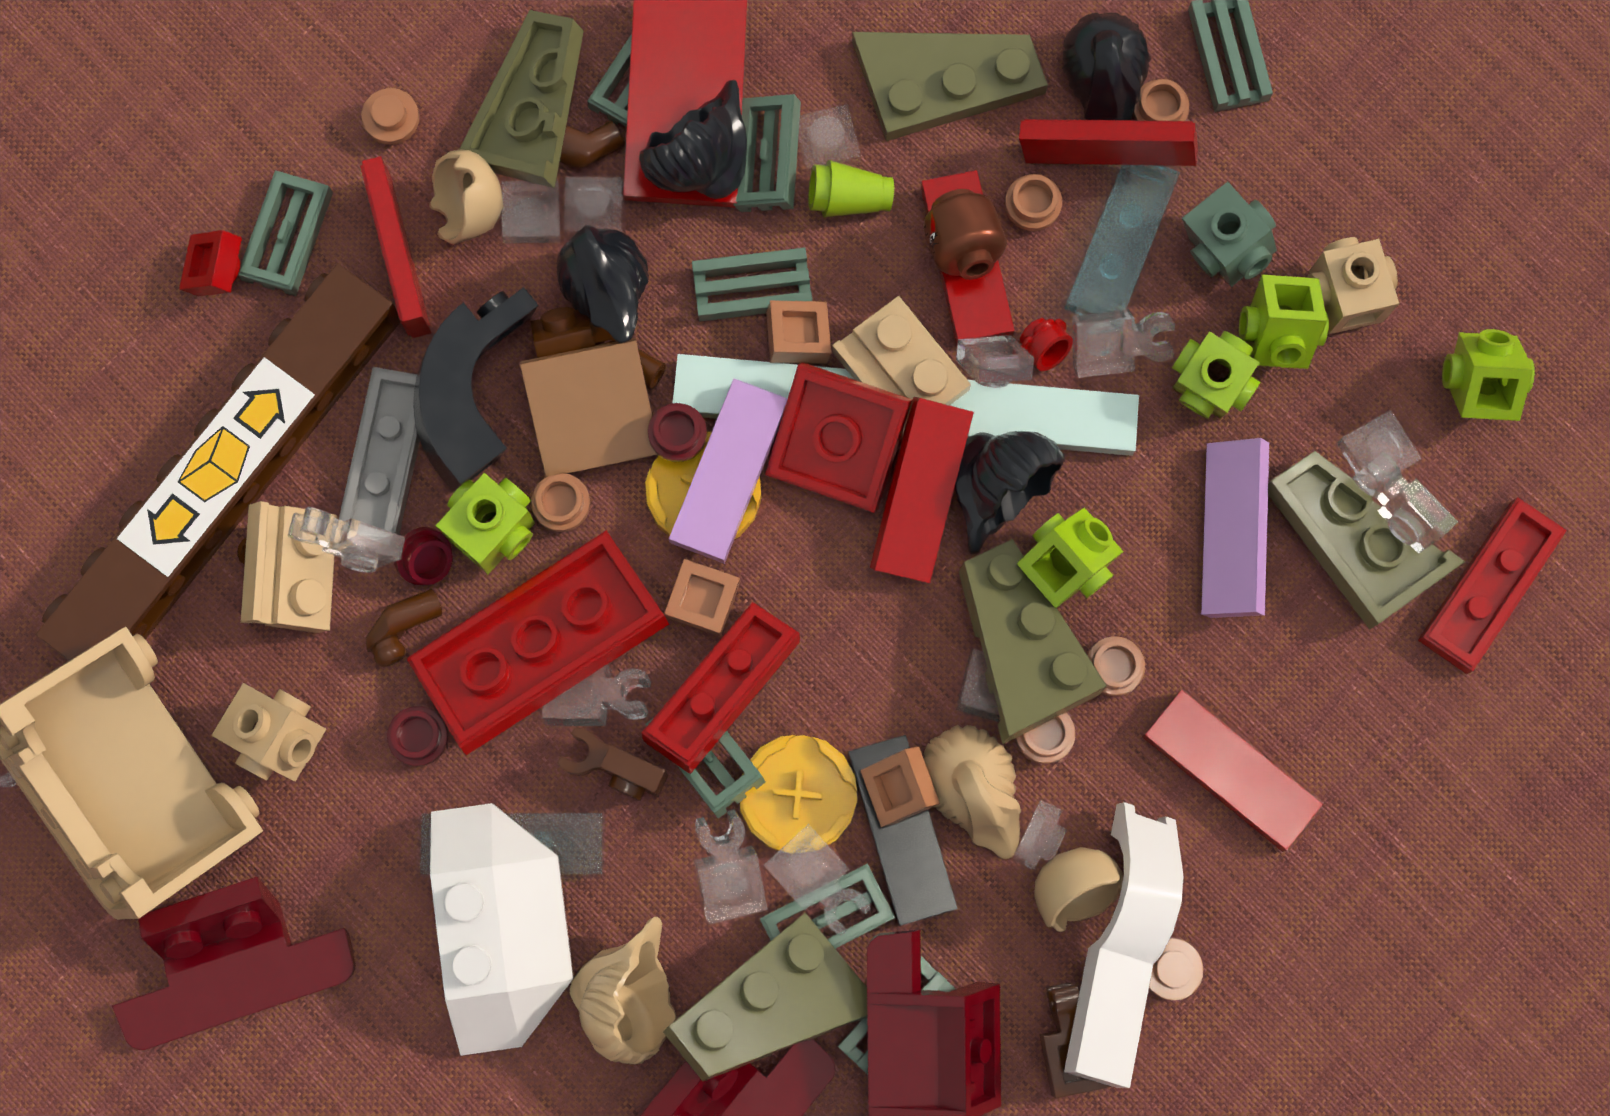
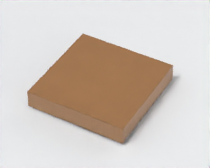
[520,338,657,477]

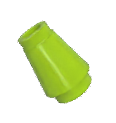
[808,160,894,217]

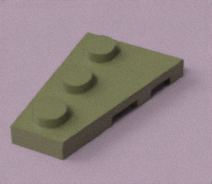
[459,10,584,188]
[852,32,1048,141]
[1268,451,1465,630]
[959,539,1107,744]
[663,913,867,1081]

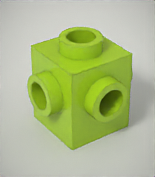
[1239,275,1329,369]
[1442,329,1535,421]
[1172,331,1260,419]
[435,473,535,575]
[1017,507,1124,608]

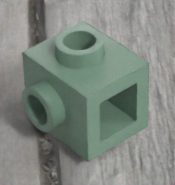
[1182,181,1277,287]

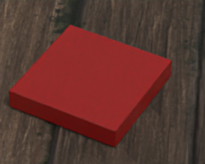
[765,362,913,513]

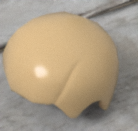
[429,149,503,245]
[1034,847,1124,932]

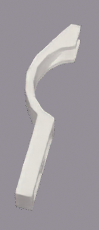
[1064,802,1183,1088]

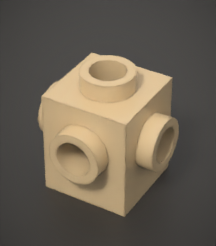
[1307,237,1399,334]
[211,683,326,782]

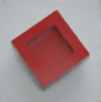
[179,230,242,297]

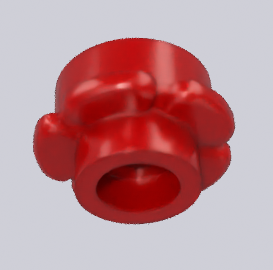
[1019,318,1073,371]

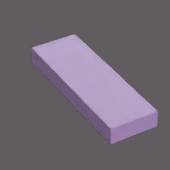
[669,379,788,564]
[1201,438,1269,618]

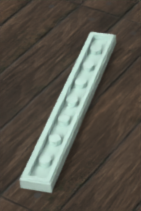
[673,354,1139,456]

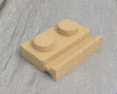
[832,296,971,439]
[241,501,337,633]

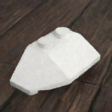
[430,803,574,1056]

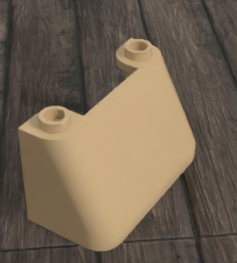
[0,627,263,920]

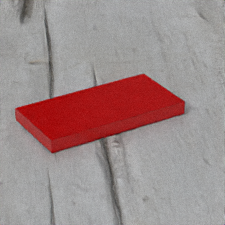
[623,0,747,208]
[406,530,669,756]

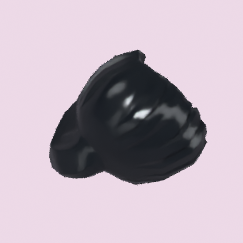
[1062,12,1151,120]
[639,80,747,199]
[556,225,649,343]
[955,431,1064,554]

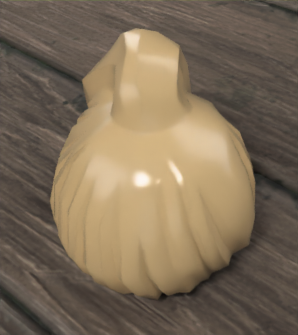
[924,725,1021,859]
[570,917,676,1065]

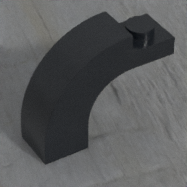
[413,287,539,493]

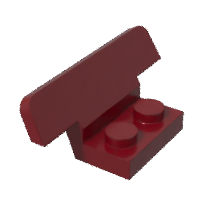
[112,877,356,1050]
[867,930,1001,1116]
[640,1039,835,1116]

